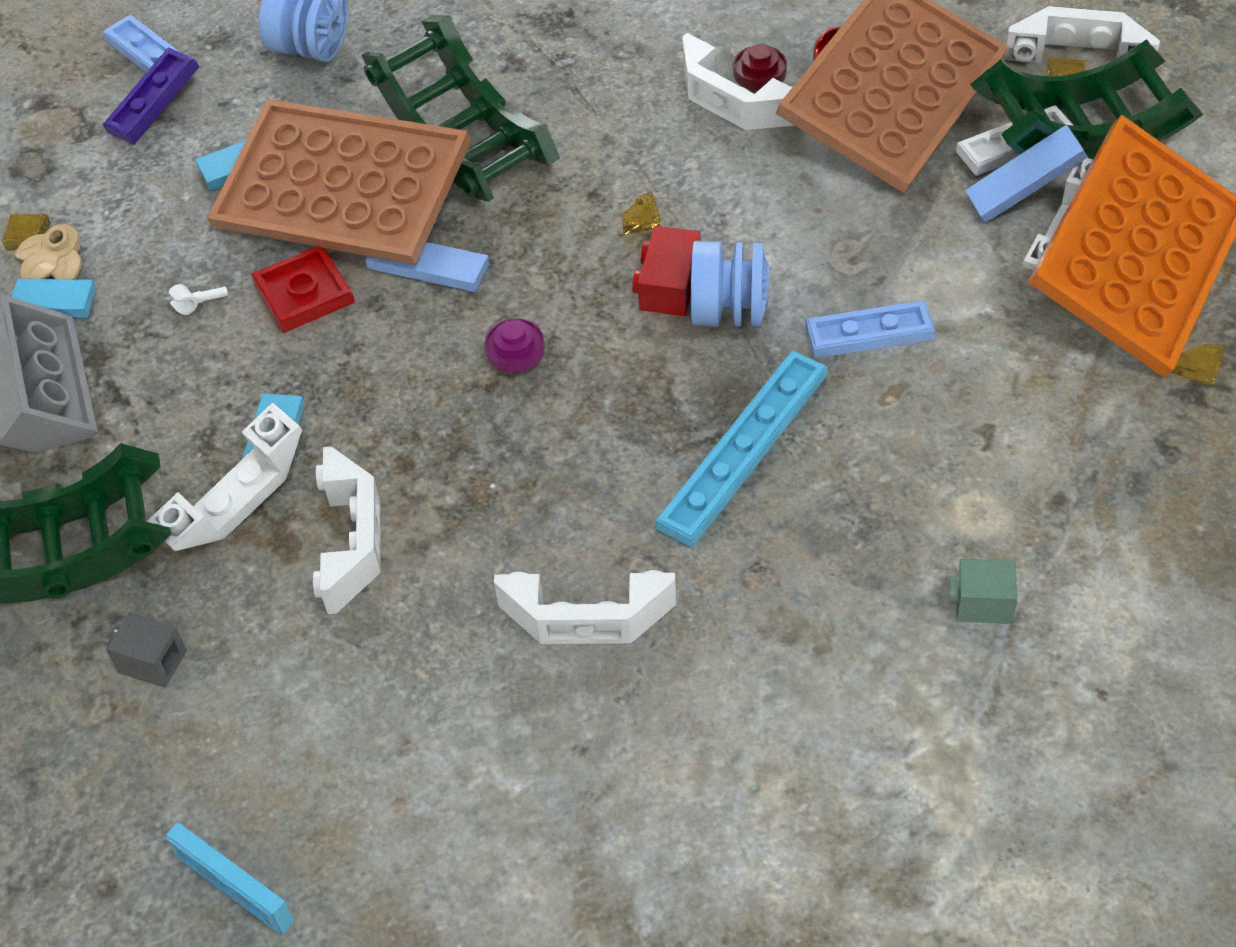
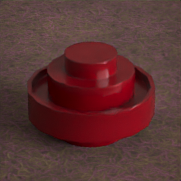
[733,44,787,91]

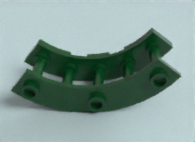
[361,15,560,202]
[970,39,1203,160]
[0,443,171,604]

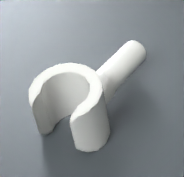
[169,284,228,315]

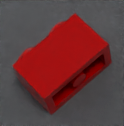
[632,225,701,316]

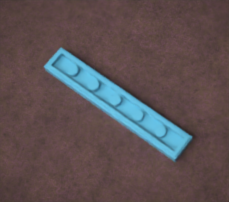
[655,350,828,548]

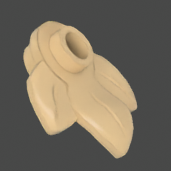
[14,224,82,280]

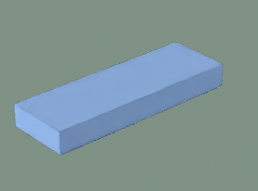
[103,15,178,73]
[965,124,1088,223]
[365,242,489,293]
[805,300,935,358]

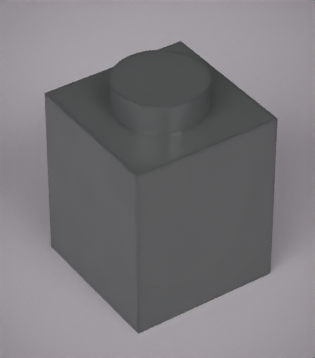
[106,613,187,688]

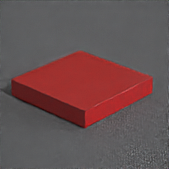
[251,247,355,333]

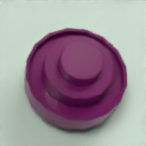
[484,318,545,373]

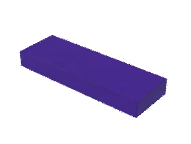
[102,47,199,145]

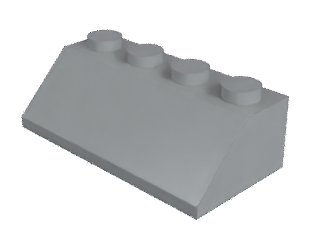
[0,294,98,453]

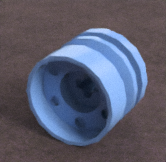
[259,0,348,62]
[691,241,769,328]

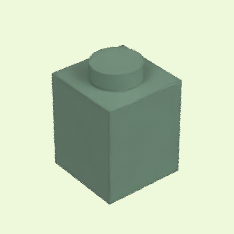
[948,559,1017,624]

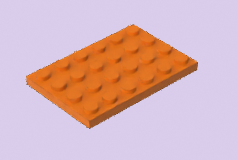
[1028,115,1236,377]

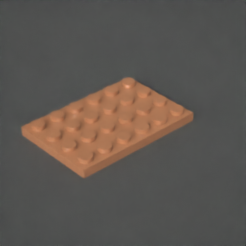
[775,0,1009,194]
[207,99,472,265]

